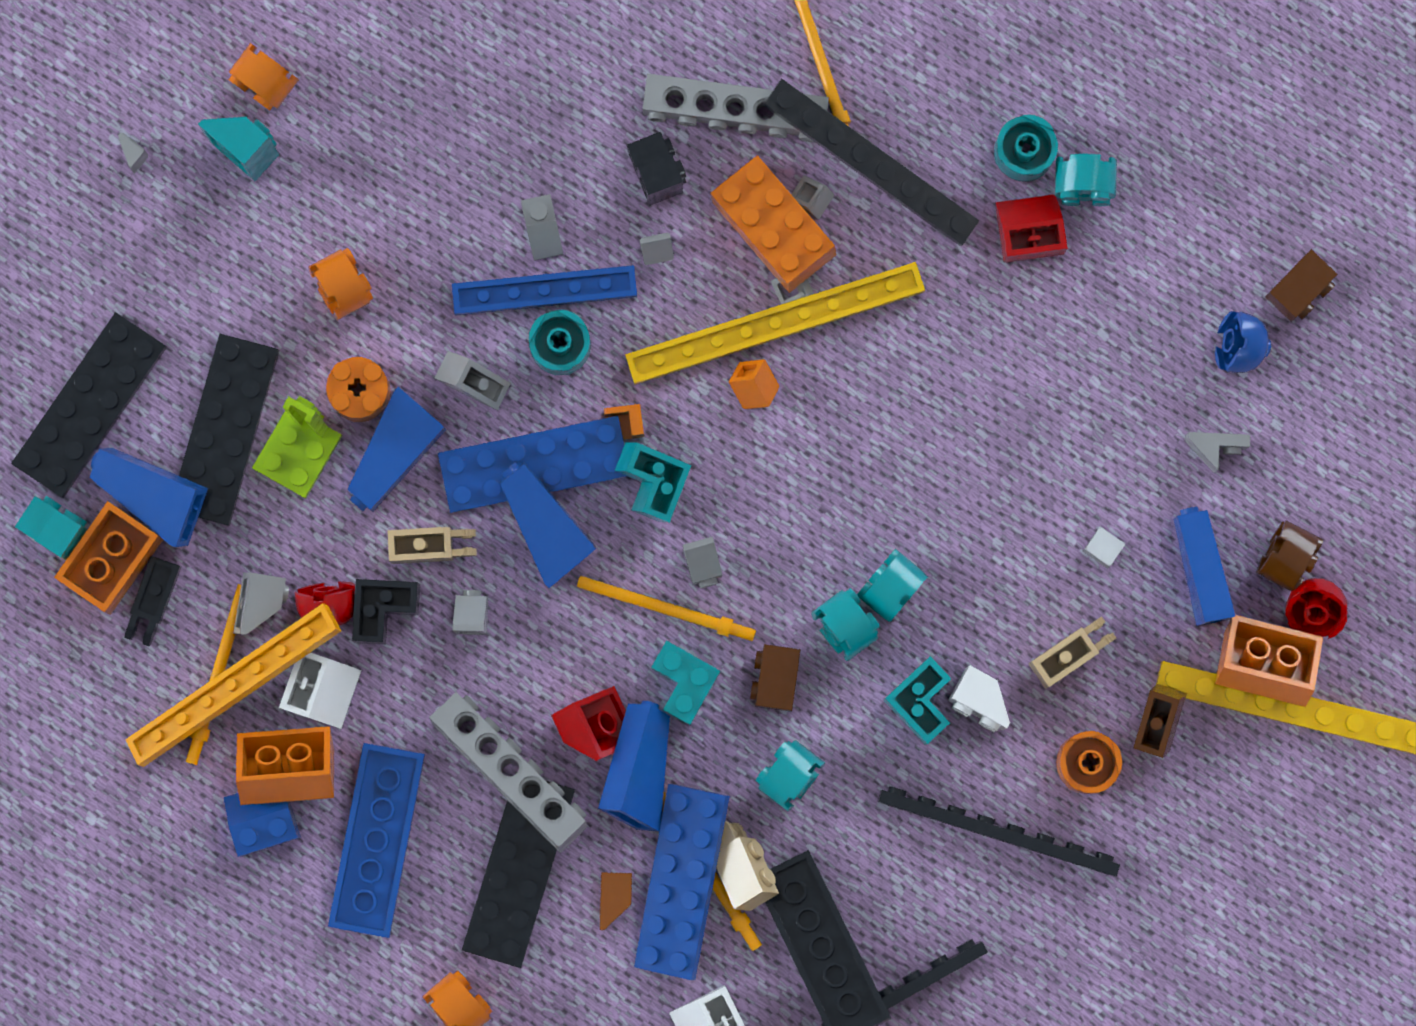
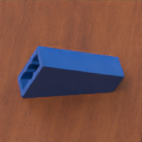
[347,387,446,512]
[89,448,208,547]
[500,462,596,588]
[1173,506,1236,627]
[598,701,670,831]

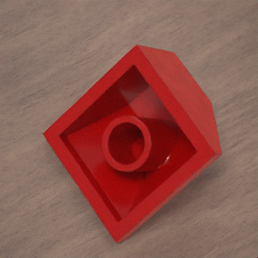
[551,686,626,761]

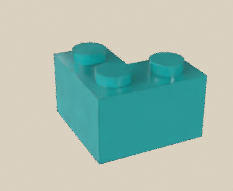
[615,442,692,523]
[15,496,87,560]
[651,640,720,726]
[884,656,951,745]

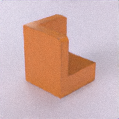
[729,359,779,409]
[604,404,644,440]

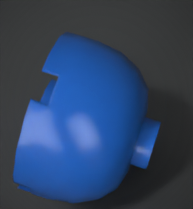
[1215,311,1271,373]

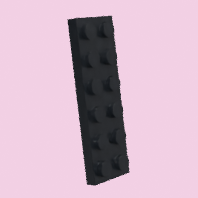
[11,312,167,498]
[179,333,280,526]
[462,772,576,968]
[765,850,891,1026]

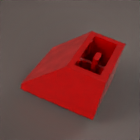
[995,194,1068,263]

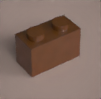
[1265,249,1338,322]
[750,644,801,712]
[1133,684,1187,758]

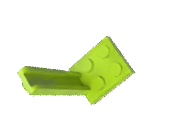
[252,396,343,499]

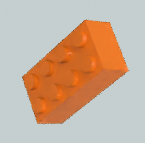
[710,155,836,293]

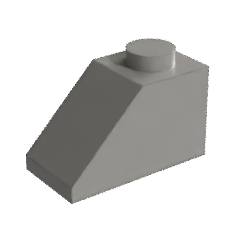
[435,351,511,410]
[683,536,722,589]
[233,572,289,635]
[453,590,488,635]

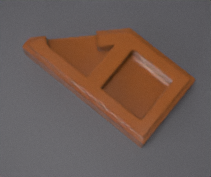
[600,872,632,930]

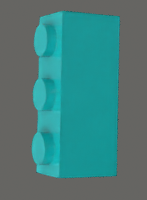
[198,117,279,181]

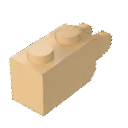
[387,527,477,564]
[1028,616,1116,689]
[717,821,779,911]

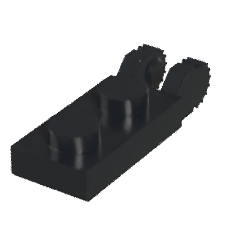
[124,556,182,646]

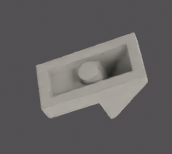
[521,194,564,261]
[1185,432,1250,473]

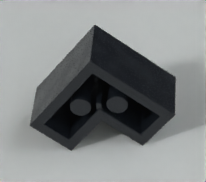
[627,132,686,206]
[352,579,420,645]

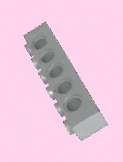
[642,73,829,142]
[429,692,587,853]

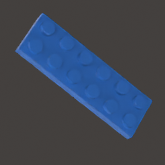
[438,416,627,513]
[328,743,425,938]
[634,784,730,980]

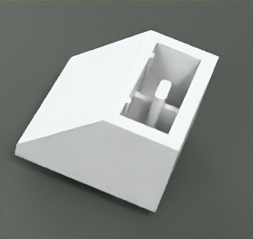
[279,653,362,729]
[948,665,1010,732]
[669,985,745,1026]

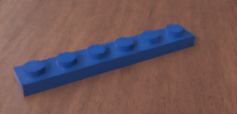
[452,265,637,316]

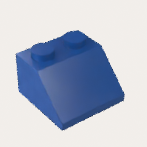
[224,793,301,857]

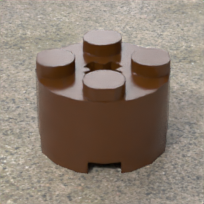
[1256,520,1323,591]

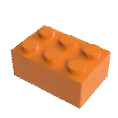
[54,501,163,615]
[1215,615,1323,707]
[236,726,334,805]

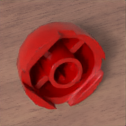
[1285,578,1348,639]
[295,581,355,626]

